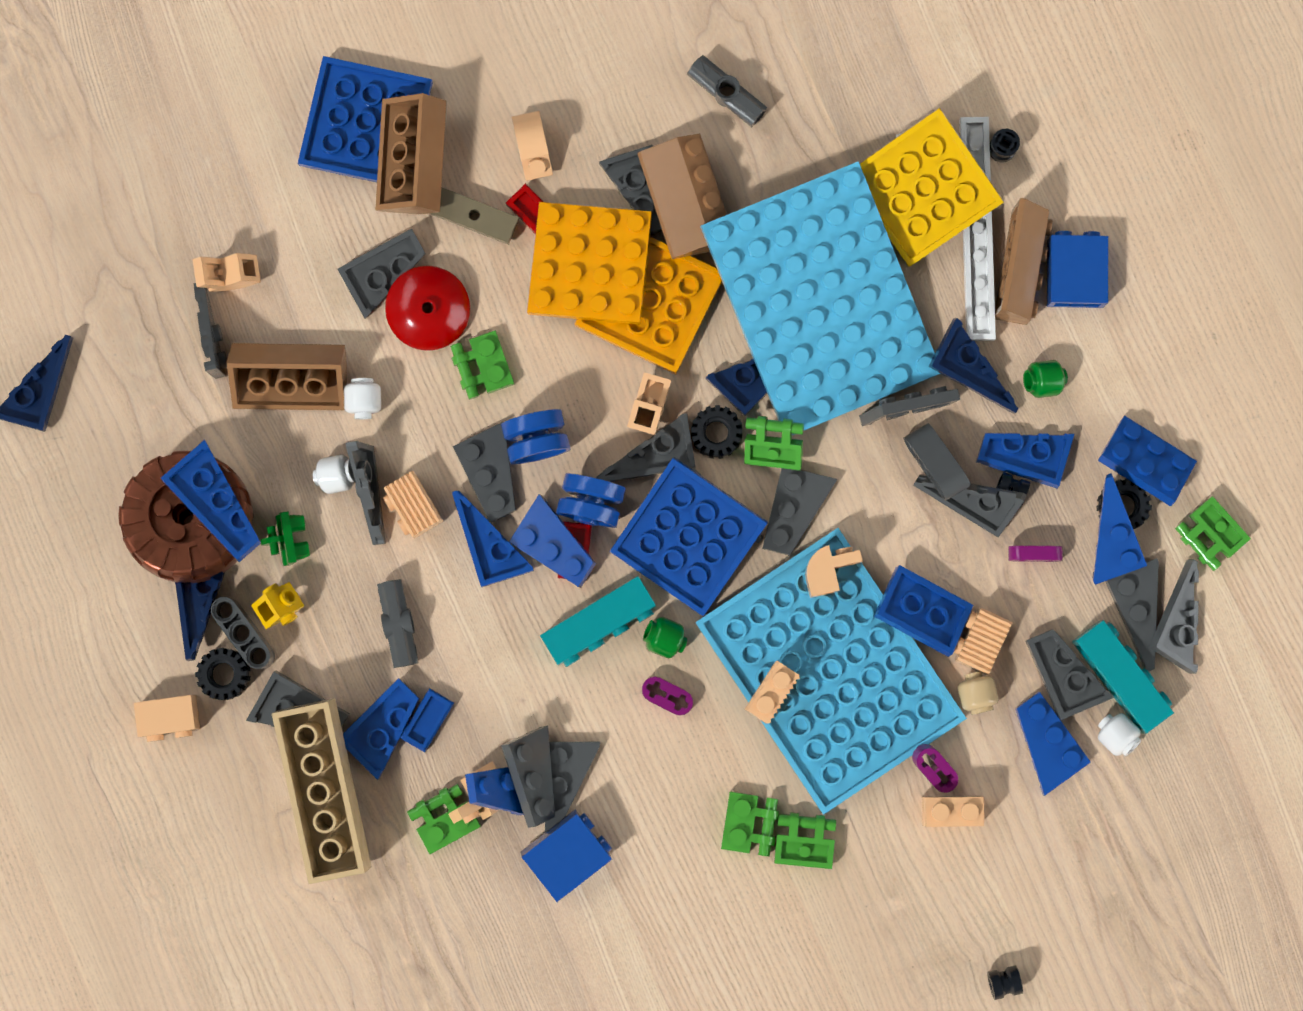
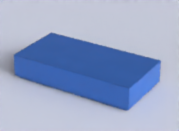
[400,688,454,753]

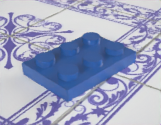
[1098,415,1197,506]
[874,565,974,657]

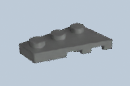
[599,145,662,234]
[337,229,425,319]
[859,386,960,426]
[453,422,516,523]
[762,468,837,556]
[1025,629,1114,720]
[246,670,350,727]
[501,726,555,828]

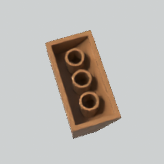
[375,93,447,214]
[637,133,727,259]
[995,198,1052,325]
[227,343,347,410]

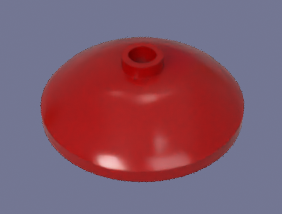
[385,266,470,351]

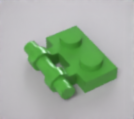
[450,330,515,400]
[744,416,804,470]
[1175,496,1251,571]
[407,784,481,854]
[721,792,779,857]
[774,812,836,869]

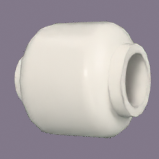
[344,378,381,420]
[313,454,355,494]
[1098,713,1142,756]

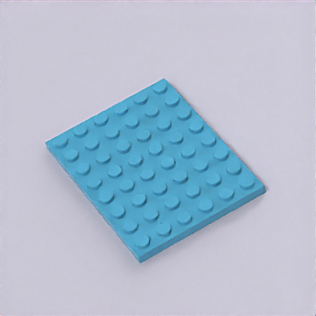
[700,161,941,435]
[695,528,967,815]

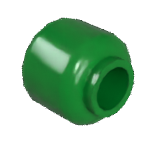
[1023,360,1068,398]
[643,617,688,659]

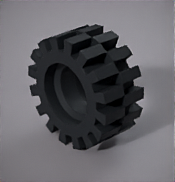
[691,405,742,459]
[1096,479,1152,529]
[195,648,251,700]

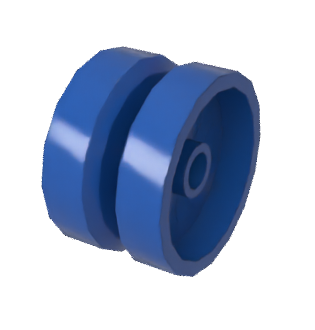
[501,409,571,464]
[556,473,626,528]

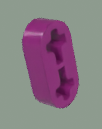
[1008,546,1063,562]
[642,677,693,715]
[912,744,958,793]

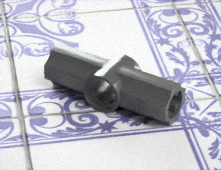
[687,55,767,128]
[377,579,419,668]

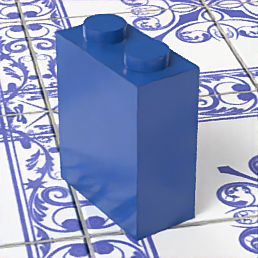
[1047,231,1108,308]
[520,810,612,902]

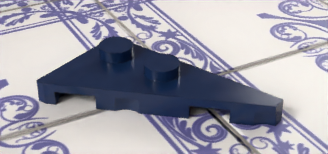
[928,318,1018,413]
[0,335,73,432]
[705,359,767,416]
[175,571,225,661]

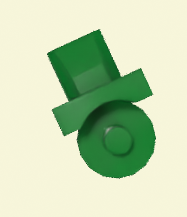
[261,511,310,566]

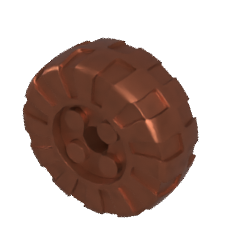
[118,450,254,583]

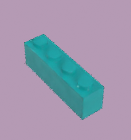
[540,576,656,667]
[1072,620,1174,734]

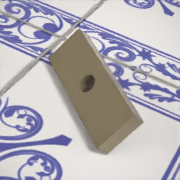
[430,187,519,245]

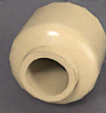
[957,671,999,715]

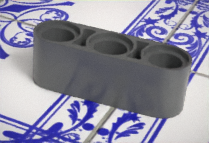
[903,423,971,501]
[211,597,275,669]

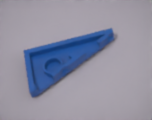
[1092,473,1147,585]
[452,491,534,587]

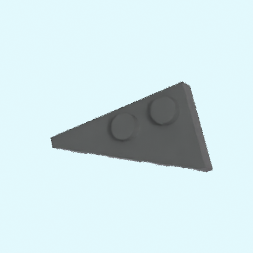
[193,283,228,379]
[596,413,696,482]
[346,441,386,545]
[913,475,1027,537]
[1105,558,1159,672]
[1149,559,1199,674]
[545,742,600,833]

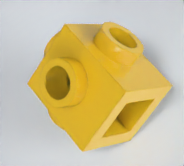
[251,582,304,629]

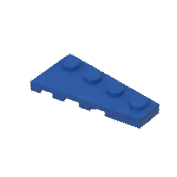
[161,440,261,562]

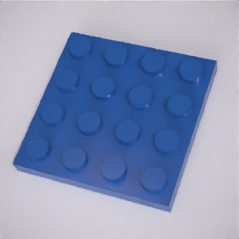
[298,56,433,183]
[609,457,768,616]

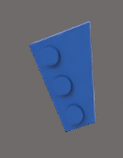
[976,433,1074,489]
[509,494,596,588]
[343,678,420,780]
[1015,692,1091,796]
[465,767,524,816]

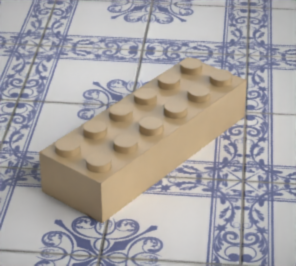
[272,698,372,884]

